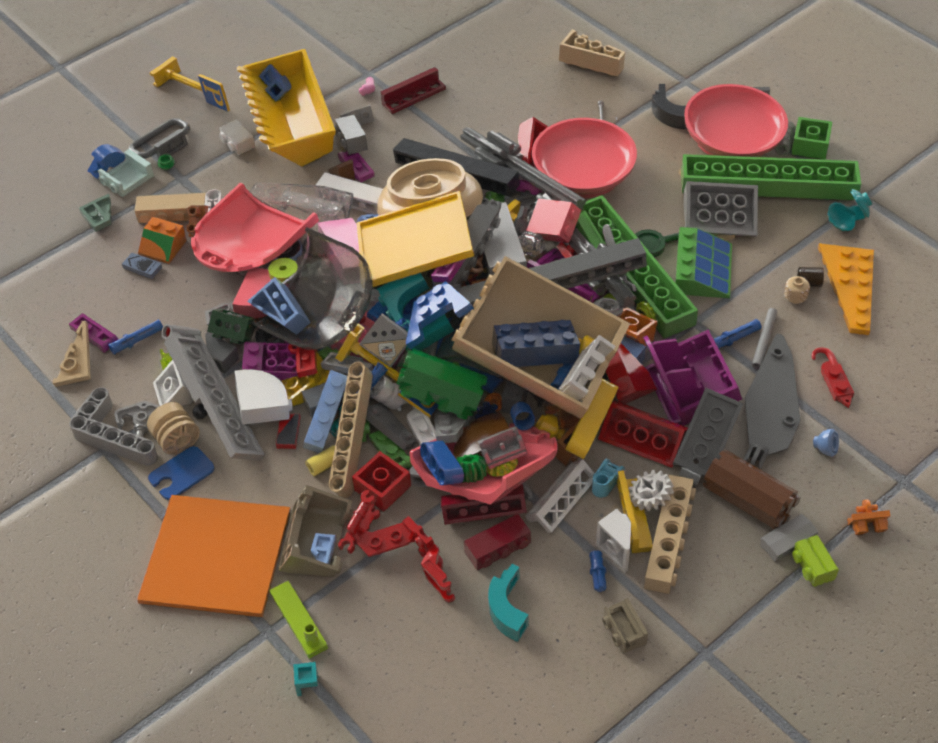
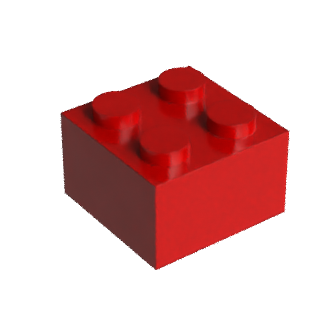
[352,451,411,512]

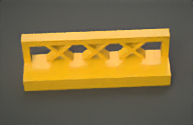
[617,470,653,553]

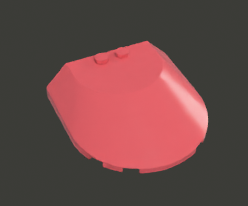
[191,183,319,272]
[410,423,557,504]

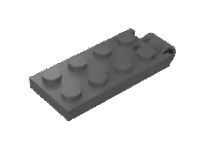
[672,388,743,488]

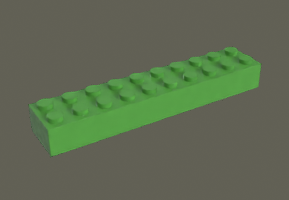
[681,154,862,200]
[580,195,698,339]

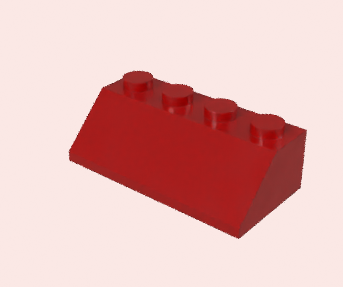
[598,401,688,468]

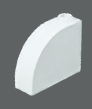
[235,370,293,425]

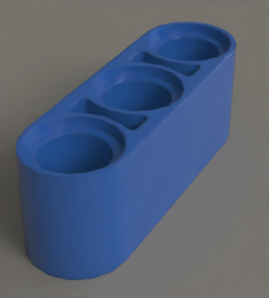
[420,441,464,486]

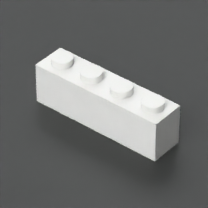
[315,173,383,215]

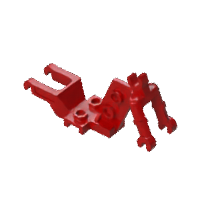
[338,490,455,603]

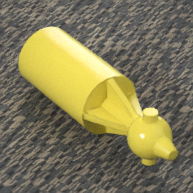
[305,445,350,476]

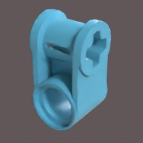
[592,458,625,498]

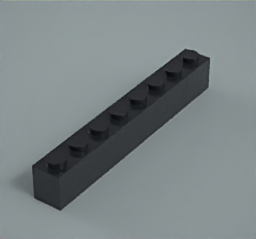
[393,138,520,197]

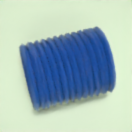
[510,402,535,430]

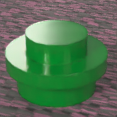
[158,154,175,170]

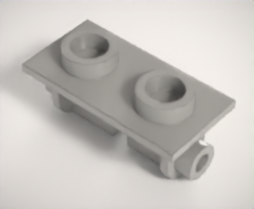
[339,105,374,125]

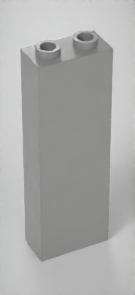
[483,202,527,276]

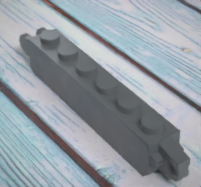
[432,199,501,290]

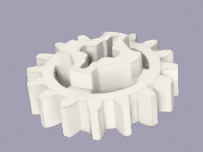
[628,470,674,511]

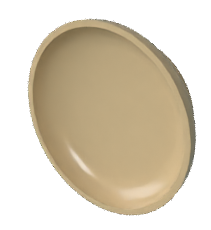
[377,158,483,218]

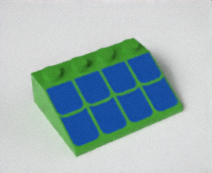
[675,227,732,299]

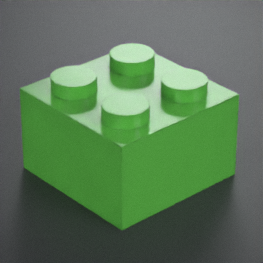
[792,117,833,159]

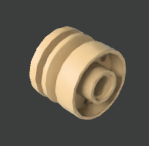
[147,402,200,455]

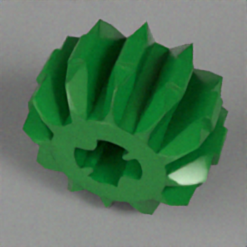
[456,454,487,484]

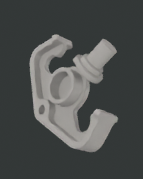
[114,401,160,437]

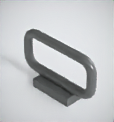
[128,118,190,159]

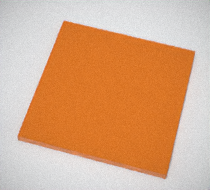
[137,495,291,617]

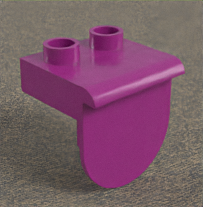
[643,330,743,426]

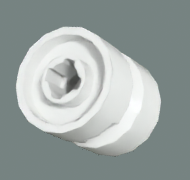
[370,375,404,410]

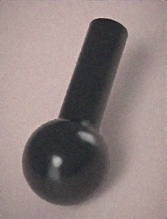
[192,403,208,419]

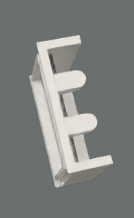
[558,335,616,401]

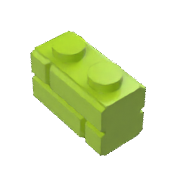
[792,535,839,587]

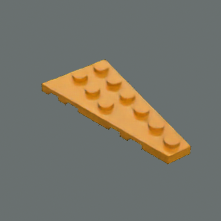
[818,243,874,335]

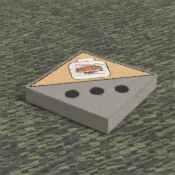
[359,313,408,368]

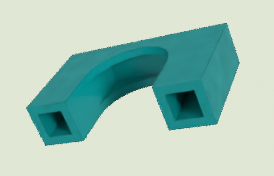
[377,273,454,351]

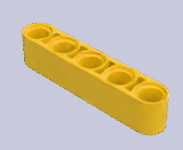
[565,378,618,459]

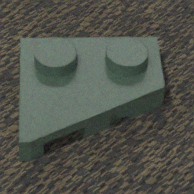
[79,194,111,232]

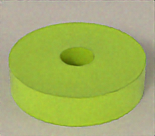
[268,258,298,283]

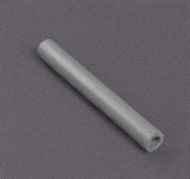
[751,308,777,369]

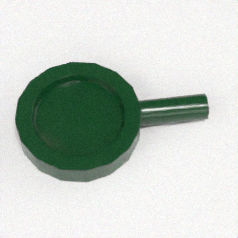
[635,229,679,258]

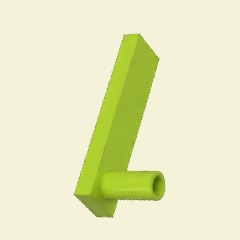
[269,581,328,659]

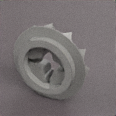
[593,298,623,316]

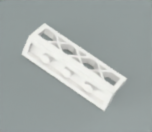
[525,459,595,533]

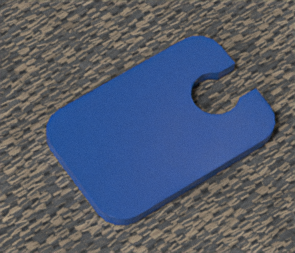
[148,446,214,500]

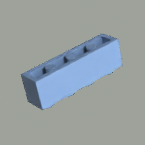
[303,370,347,453]

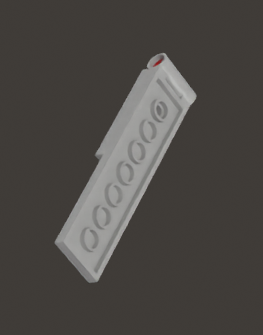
[162,324,265,460]

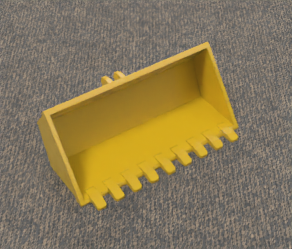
[237,49,336,167]

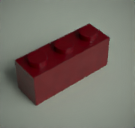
[464,514,531,571]

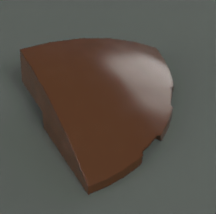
[453,411,509,458]

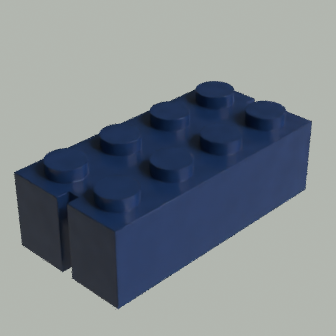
[492,320,580,367]

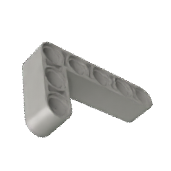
[69,387,158,466]

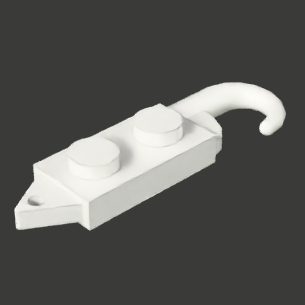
[397,400,436,446]

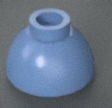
[813,429,839,457]

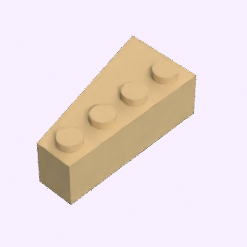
[559,29,625,76]

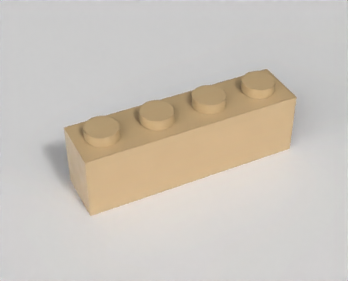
[135,193,206,223]

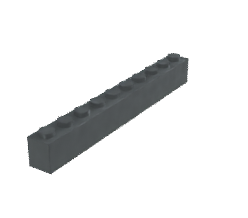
[456,238,647,317]

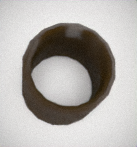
[797,266,824,287]

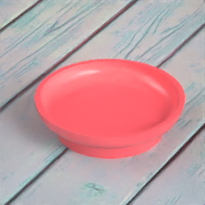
[684,84,788,157]
[532,118,637,198]

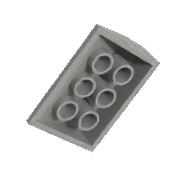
[683,181,758,237]

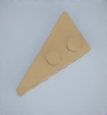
[53,321,91,387]

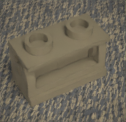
[602,598,648,654]

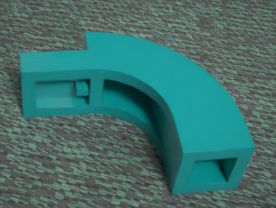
[488,564,529,642]

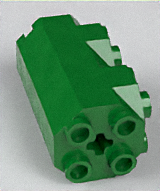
[396,349,487,420]

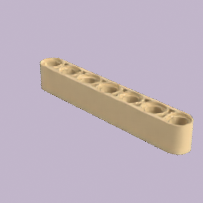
[329,362,373,498]

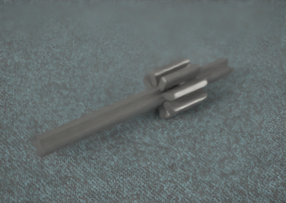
[460,127,586,211]
[535,193,636,309]

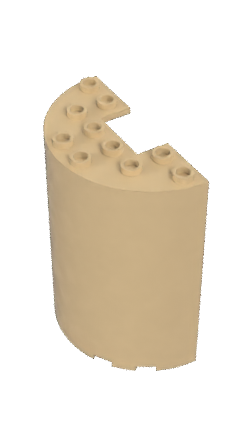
[452,256,630,419]

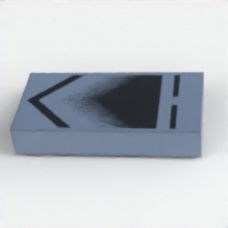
[122,253,162,279]

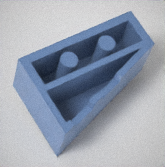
[247,277,311,335]

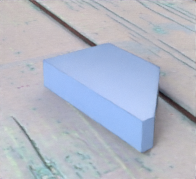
[311,533,336,564]

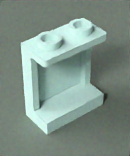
[98,149,154,197]

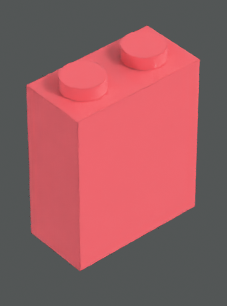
[526,199,581,243]

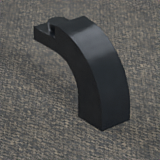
[651,84,687,129]

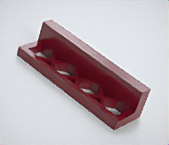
[380,67,446,114]

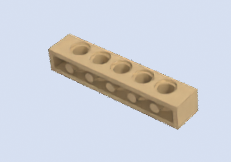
[644,475,696,594]

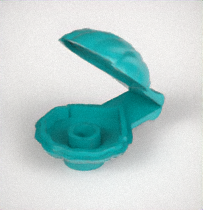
[827,189,873,231]

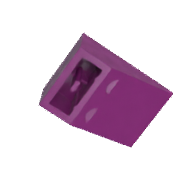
[242,342,299,381]

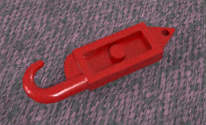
[811,347,854,408]

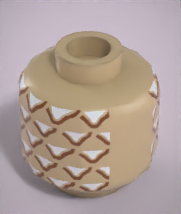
[784,276,810,304]

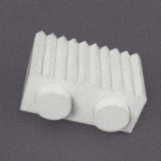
[219,119,255,155]

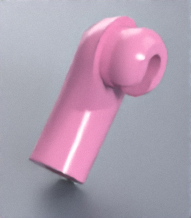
[359,77,375,96]

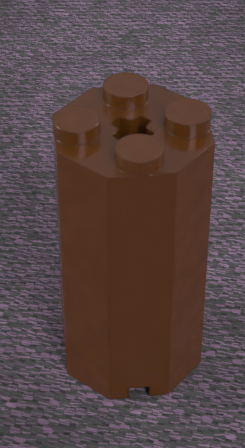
[703,450,801,529]

